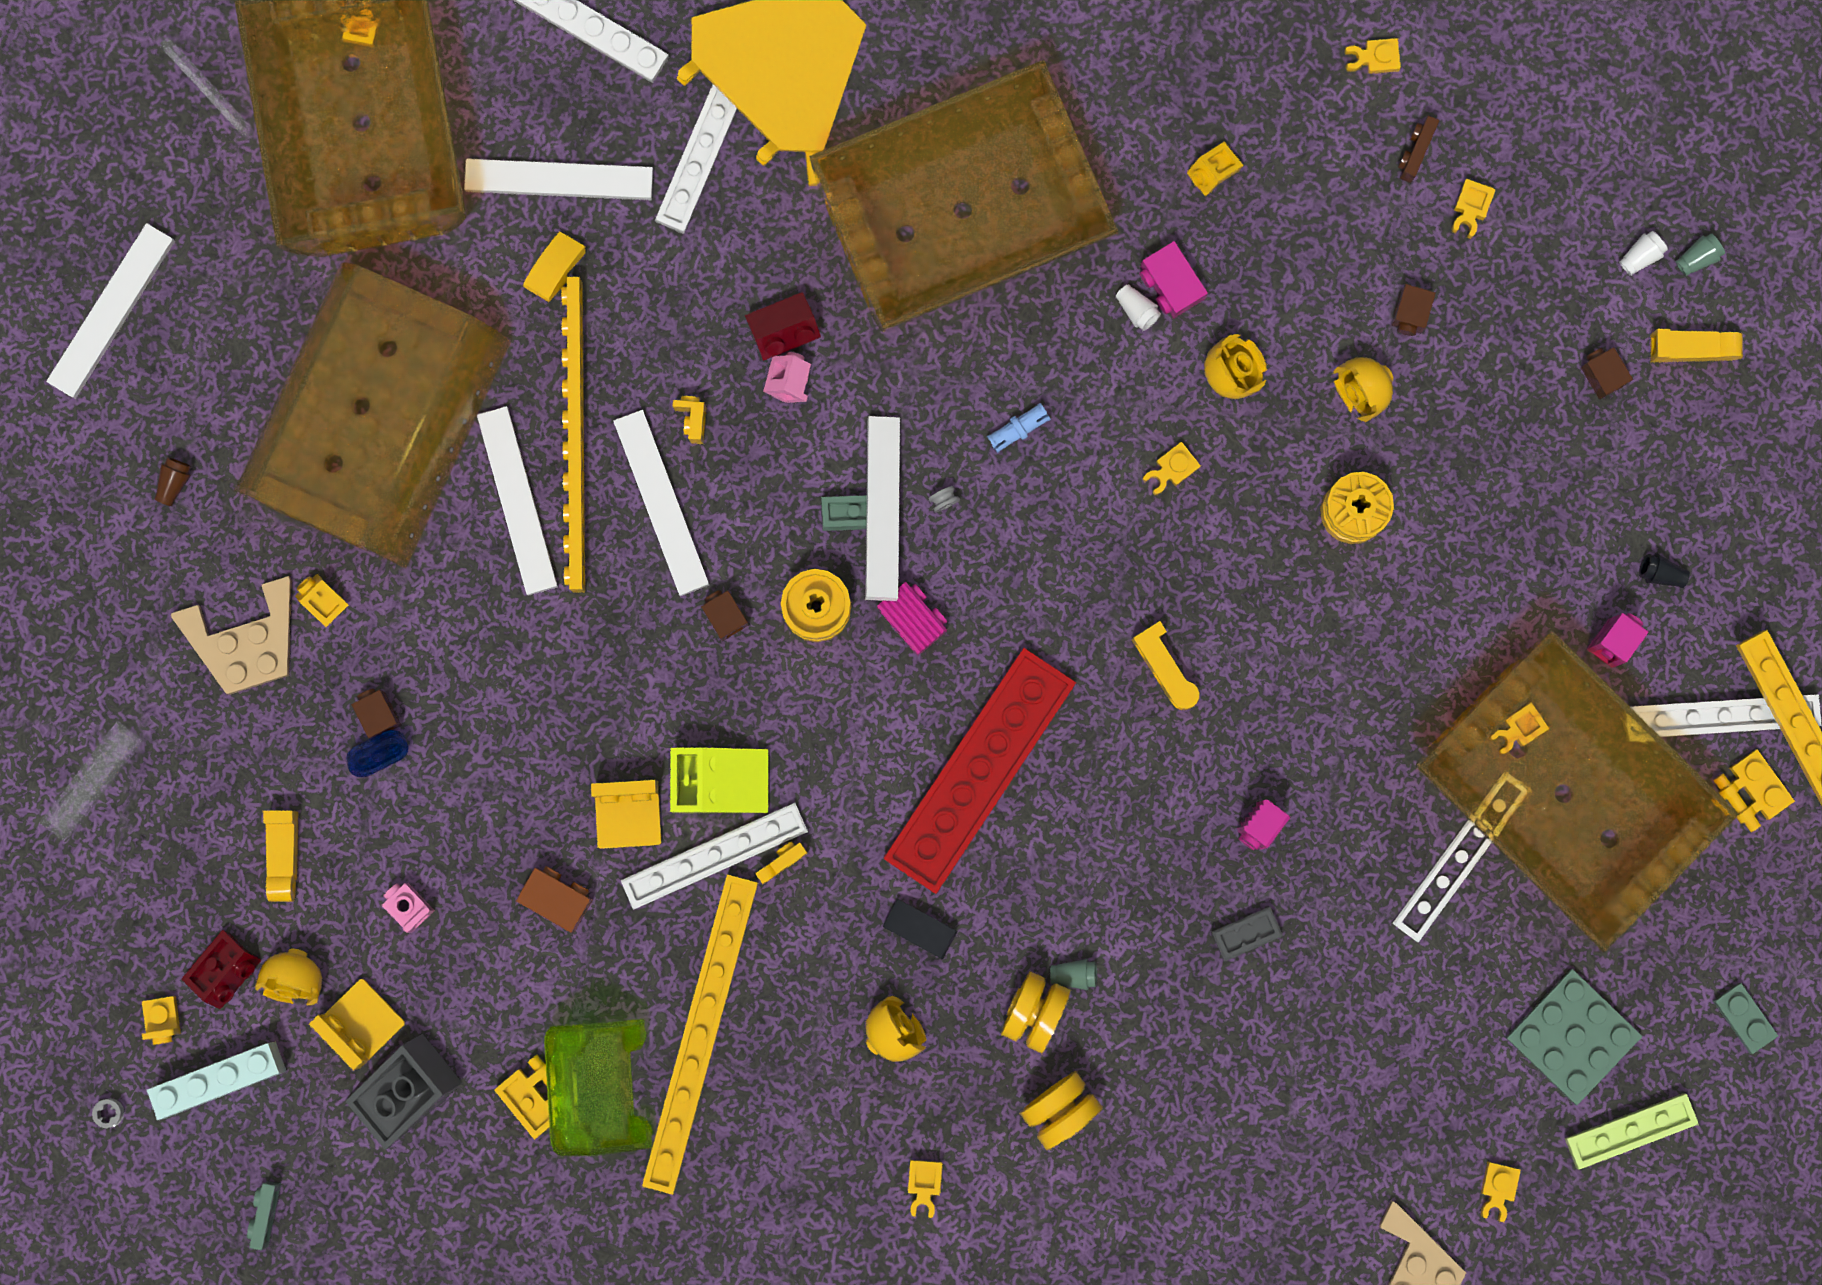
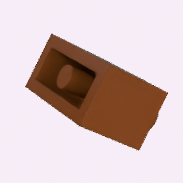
[516,866,594,933]

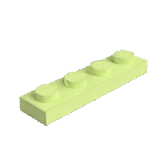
[1565,1093,1698,1170]

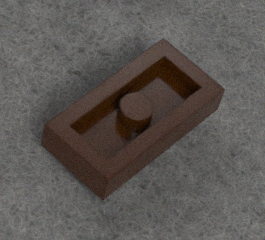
[1398,115,1440,183]

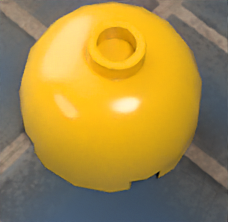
[1204,334,1267,399]
[1333,357,1393,422]
[255,949,322,1005]
[866,996,927,1062]

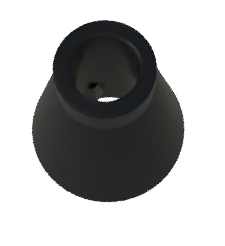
[1639,553,1690,588]

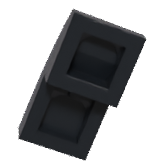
[882,899,958,959]

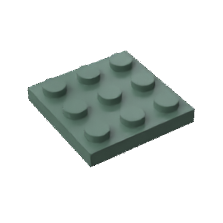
[1505,969,1643,1106]

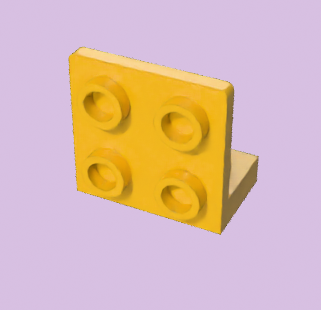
[591,780,662,849]
[309,979,405,1070]

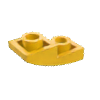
[523,232,585,302]

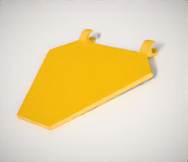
[677,0,866,165]

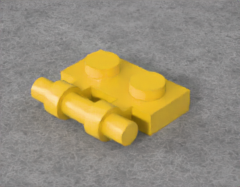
[1713,749,1795,832]
[494,1055,578,1140]

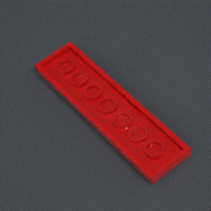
[883,648,1077,894]

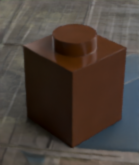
[1391,284,1436,336]
[1581,347,1633,400]
[701,590,749,642]
[351,688,402,740]

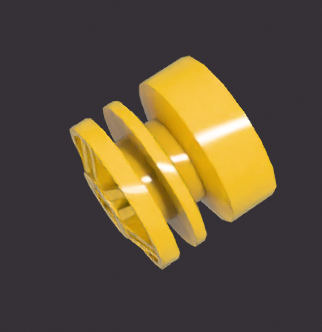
[1320,472,1394,544]

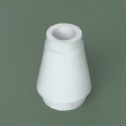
[1619,231,1668,276]
[1115,284,1161,331]

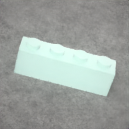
[147,1041,286,1120]

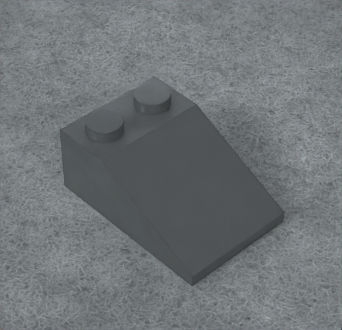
[345,1034,462,1150]

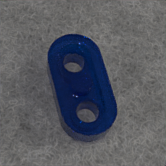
[346,730,408,777]

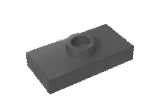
[1211,907,1283,961]

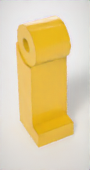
[1651,329,1743,362]
[1132,621,1199,710]
[263,811,298,902]

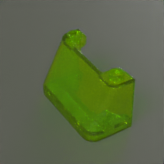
[544,1019,652,1156]

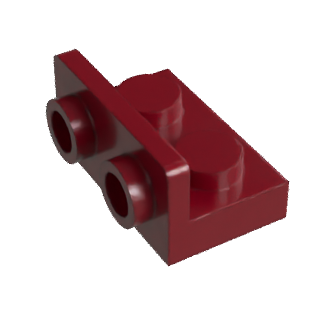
[182,930,261,1009]

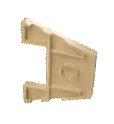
[171,576,292,695]
[1378,1201,1466,1285]

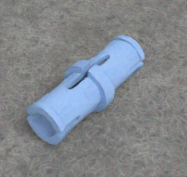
[987,403,1051,453]

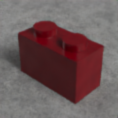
[745,292,821,361]

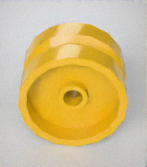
[781,569,851,642]
[1001,971,1071,1054]
[1020,1071,1103,1150]

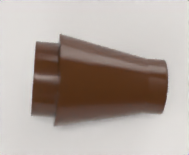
[154,457,191,506]

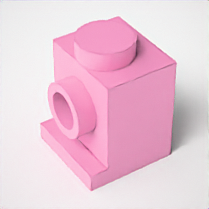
[763,352,811,403]
[382,883,435,933]

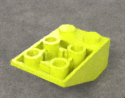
[670,748,768,813]

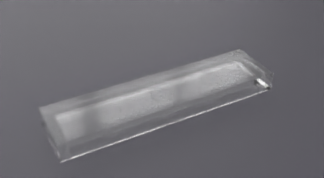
[160,37,257,141]
[39,721,145,842]

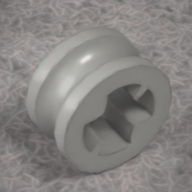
[928,486,960,513]
[92,1098,124,1128]

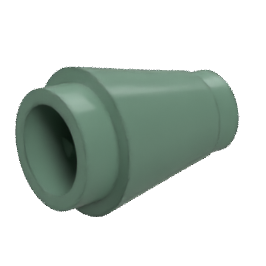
[1675,233,1725,276]
[1050,958,1097,990]

